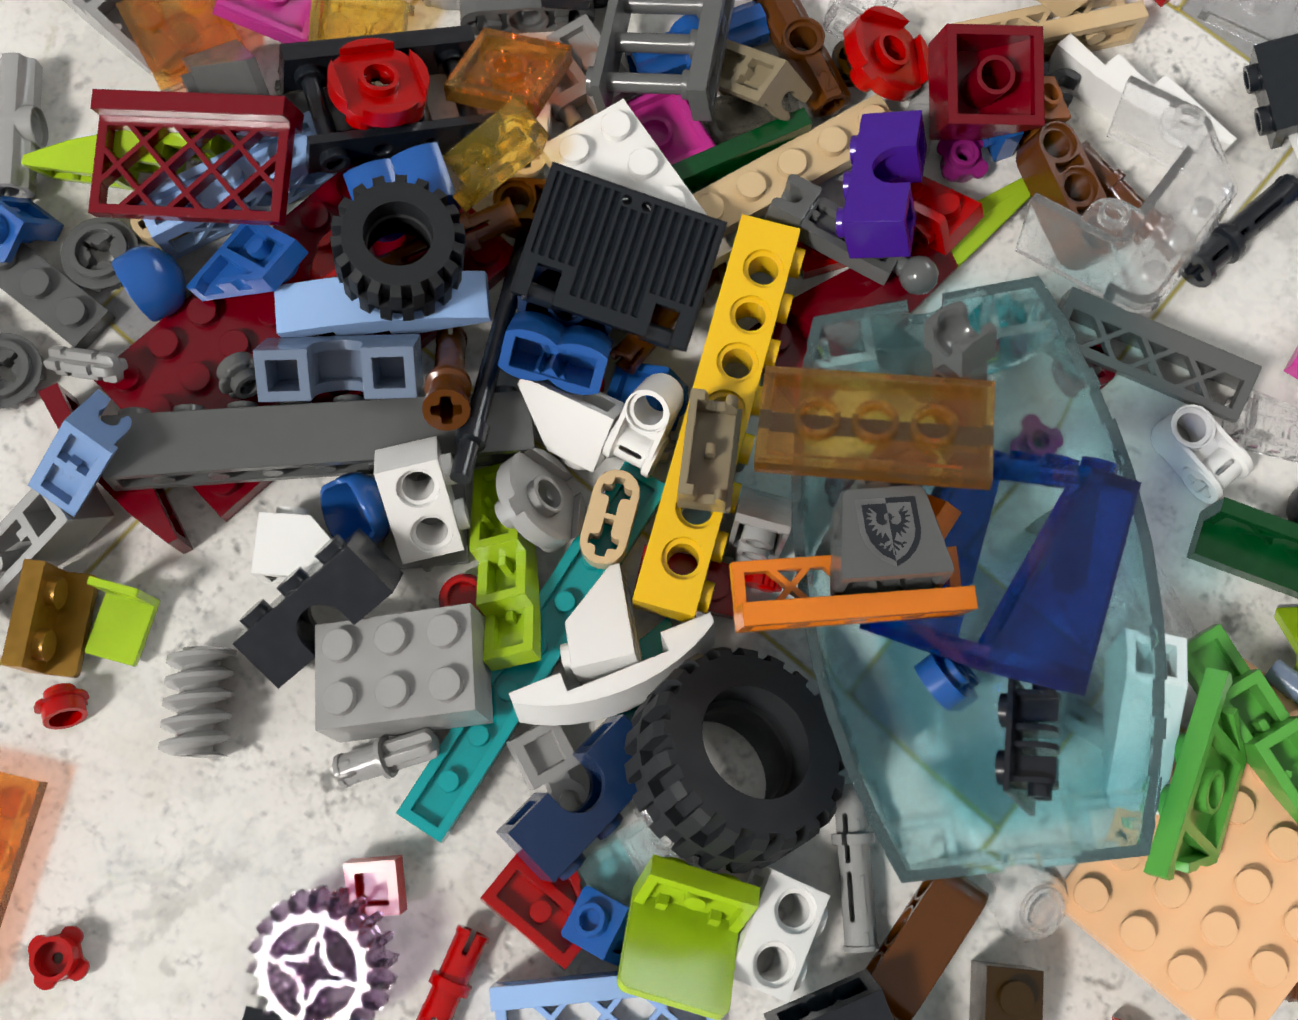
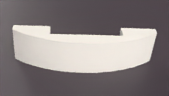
[509,613,715,726]

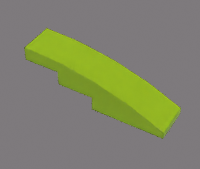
[21,131,234,191]
[469,462,541,671]

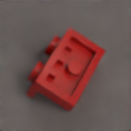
[910,176,984,256]

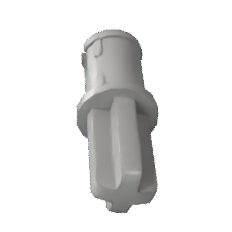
[332,728,440,788]

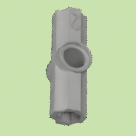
[0,53,48,199]

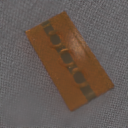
[754,365,995,490]

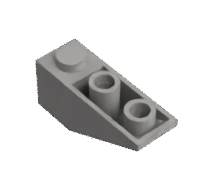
[724,486,793,562]

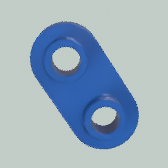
[914,652,980,712]

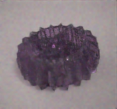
[246,885,400,1020]

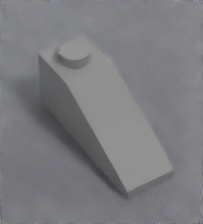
[0,486,115,604]

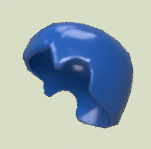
[112,245,187,322]
[320,472,390,544]

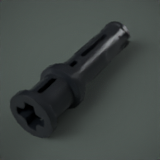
[1176,174,1298,288]

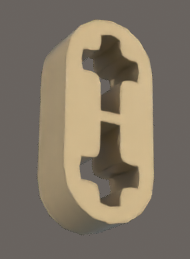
[580,469,640,569]

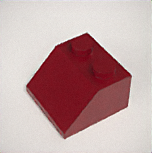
[928,23,1045,141]

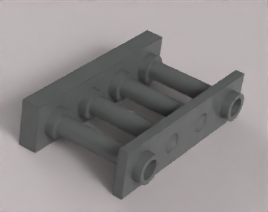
[586,0,735,121]

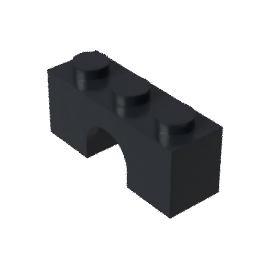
[232,527,404,689]

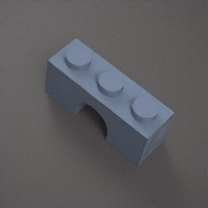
[253,334,424,402]

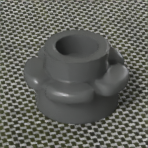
[216,351,257,399]

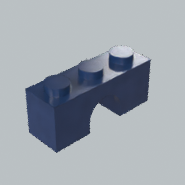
[496,714,637,883]

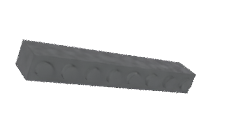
[101,385,535,491]

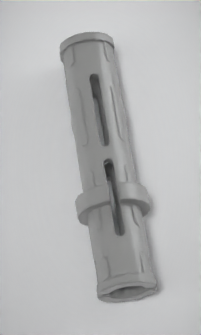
[831,783,879,953]

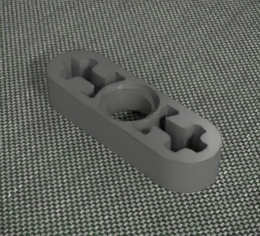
[459,0,595,36]

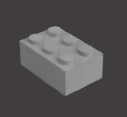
[315,603,493,743]

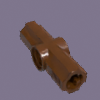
[752,0,851,120]

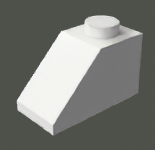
[518,379,625,472]
[251,506,331,584]
[560,563,643,686]

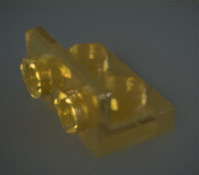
[308,0,415,41]
[443,97,549,212]

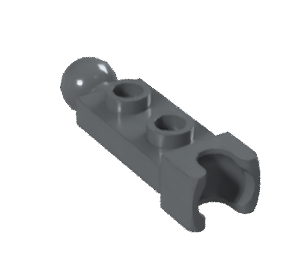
[764,174,939,295]
[924,301,997,468]

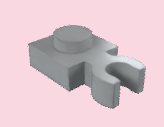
[506,725,588,805]

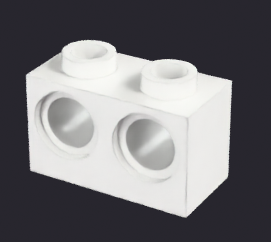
[374,436,471,564]
[734,867,830,1003]

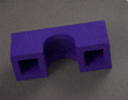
[836,110,927,259]

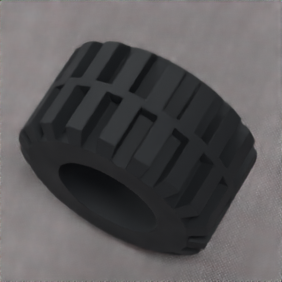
[330,174,465,321]

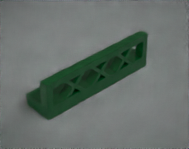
[671,107,813,194]
[1186,497,1298,599]

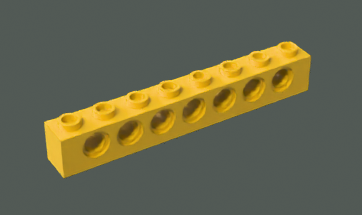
[632,214,806,622]

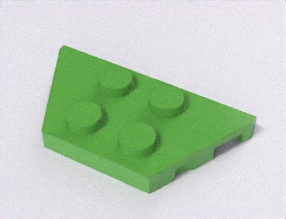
[1143,667,1247,881]

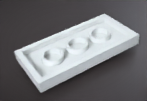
[540,99,732,269]

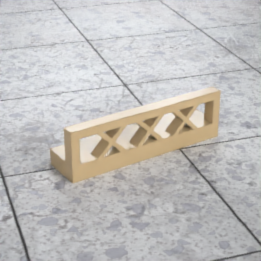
[944,0,1149,62]

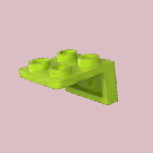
[617,854,760,1020]

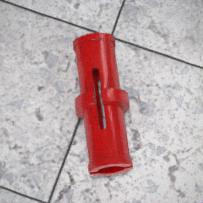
[416,924,490,1020]

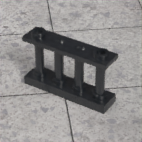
[279,25,503,174]

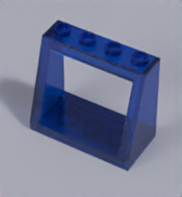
[859,449,1142,696]

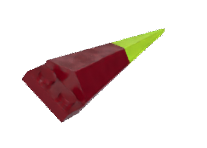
[747,178,1031,417]

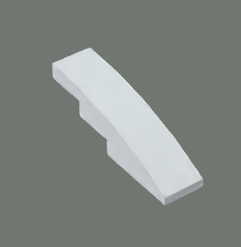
[1048,33,1237,168]

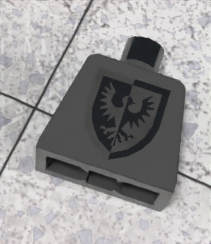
[830,460,954,596]

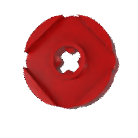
[843,6,929,102]
[327,38,430,130]

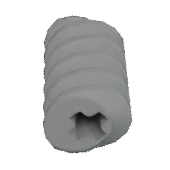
[158,646,237,758]

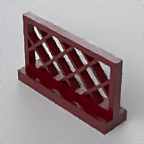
[88,89,304,226]

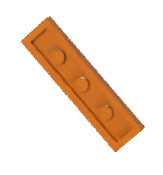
[729,546,978,633]

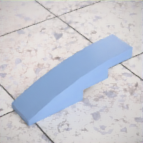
[274,271,492,338]

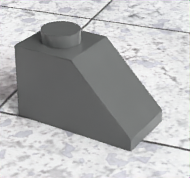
[180,39,270,95]

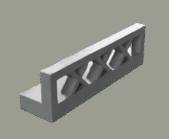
[1045,287,1262,423]

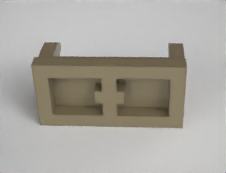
[718,39,813,121]
[677,388,742,514]

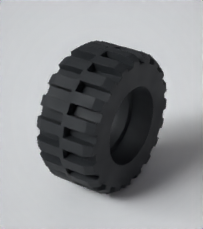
[624,647,846,873]

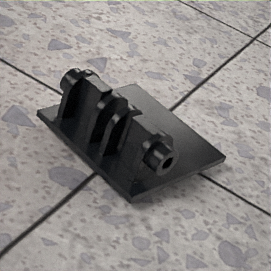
[995,674,1062,816]

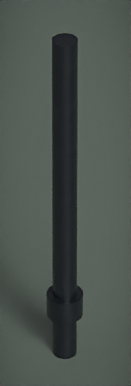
[450,232,528,485]

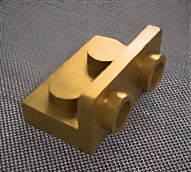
[0,559,99,678]

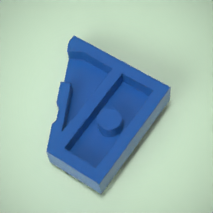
[186,224,309,301]

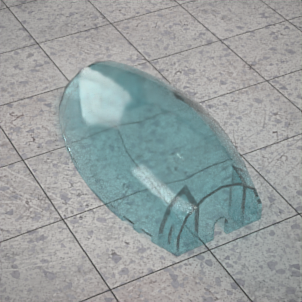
[791,276,1167,883]

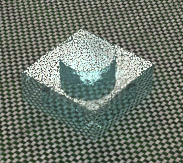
[579,836,643,902]

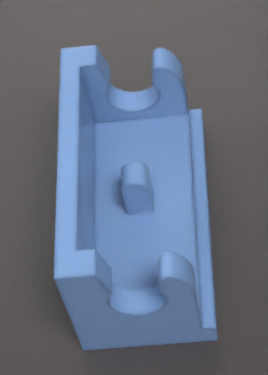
[28,389,132,517]

